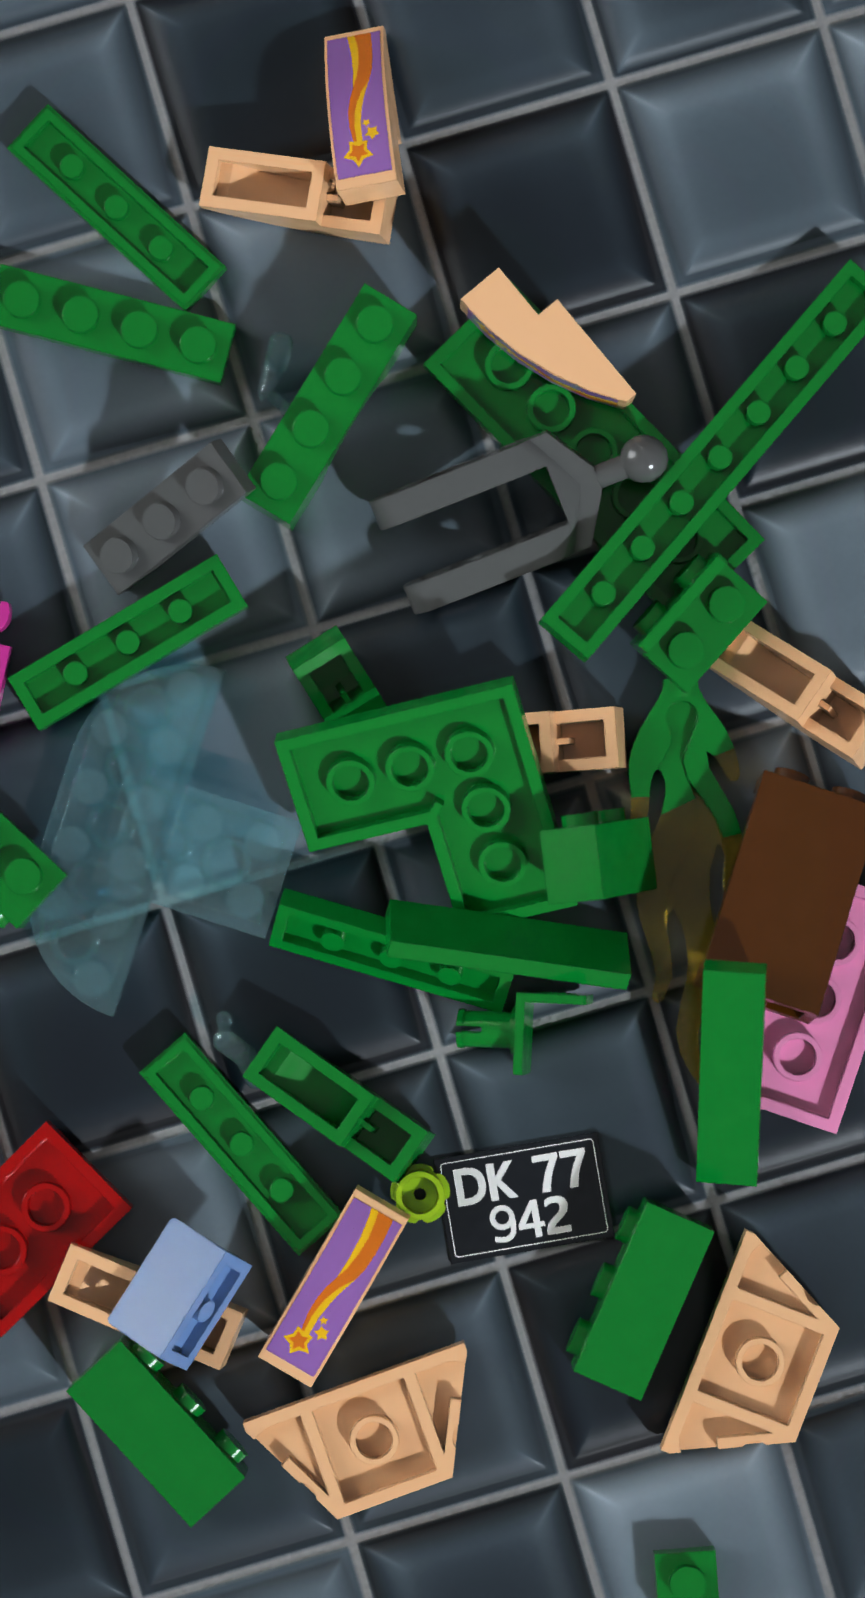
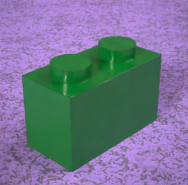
[539,807,658,905]

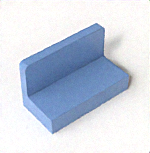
[108,1218,252,1371]

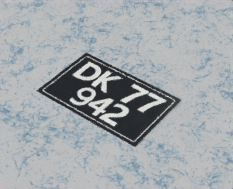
[433,1132,615,1264]

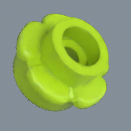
[390,1163,450,1223]

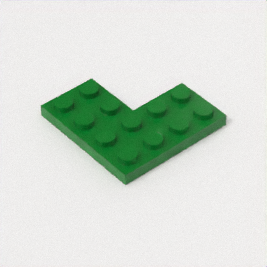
[274,675,578,918]

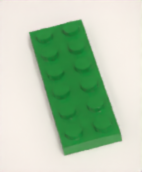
[423,280,765,605]

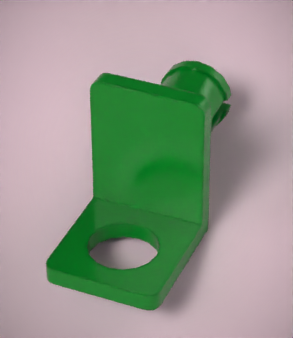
[456,991,593,1075]

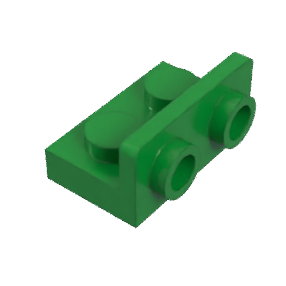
[629,553,768,693]

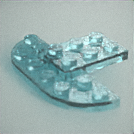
[30,664,302,1017]

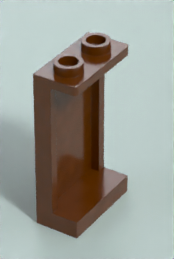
[693,767,865,1024]

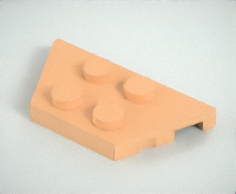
[659,1228,840,1454]
[243,1340,467,1520]

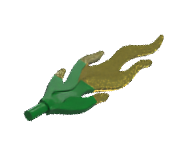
[628,679,742,1084]

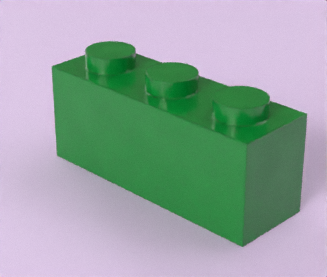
[566,1197,715,1401]
[66,1334,248,1527]

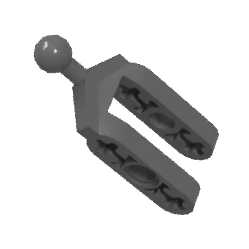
[369,430,669,615]

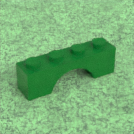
[242,283,417,531]

